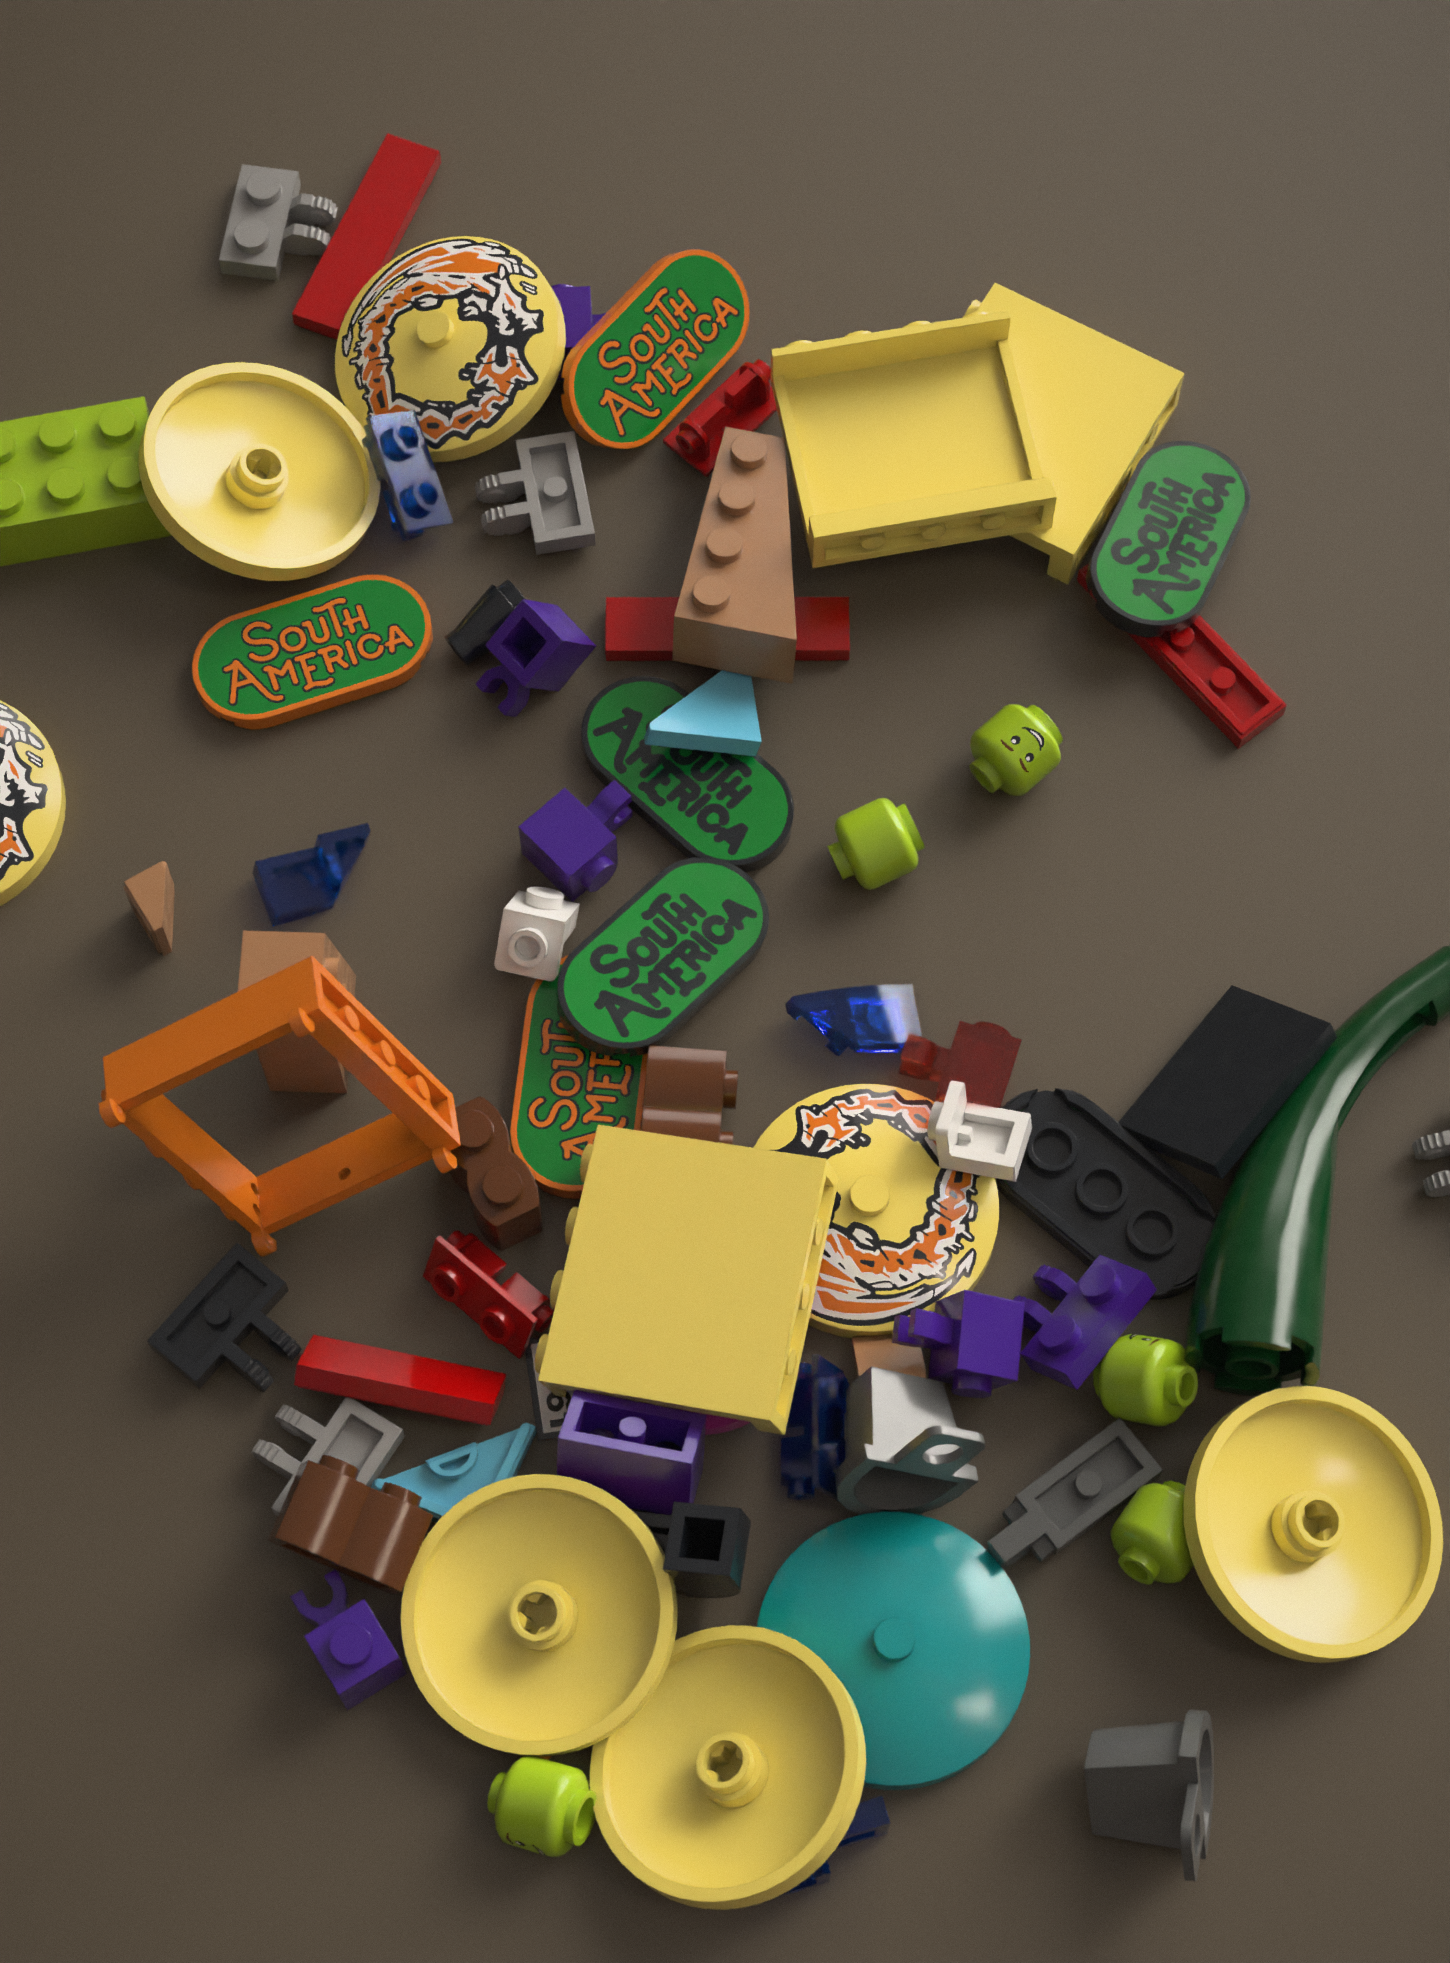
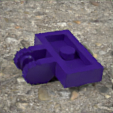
[1014,1255,1157,1390]

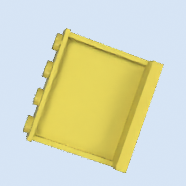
[964,283,1185,584]
[771,310,1057,568]
[535,1125,839,1435]

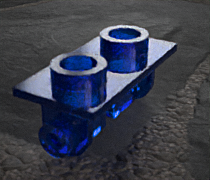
[362,410,454,541]
[781,1354,850,1502]

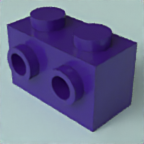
[557,1390,707,1515]

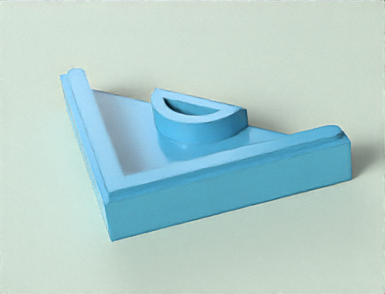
[644,670,762,756]
[371,1422,537,1523]

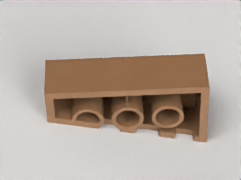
[672,427,797,684]
[237,931,356,1093]

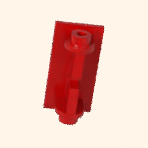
[663,359,777,477]
[423,1230,554,1359]

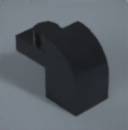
[633,1502,751,1598]

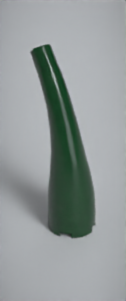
[1184,946,1450,1396]

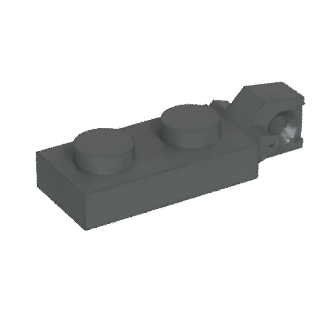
[986,1418,1163,1570]

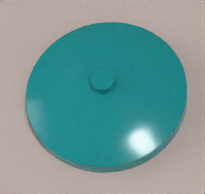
[757,1512,1030,1790]

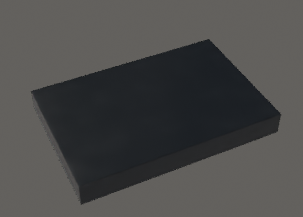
[1119,985,1337,1179]

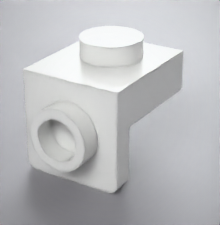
[494,886,580,981]
[927,1080,1032,1182]

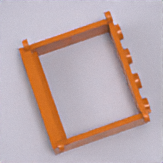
[99,956,461,1257]

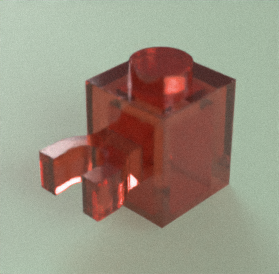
[898,1021,1022,1108]

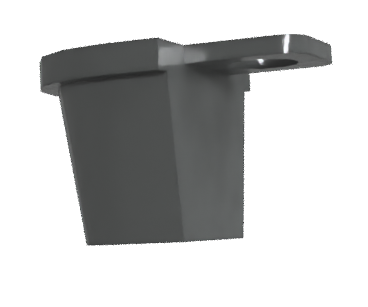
[835,1366,985,1515]
[1084,1710,1214,1881]

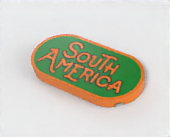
[561,249,750,450]
[192,574,433,730]
[510,955,648,1199]

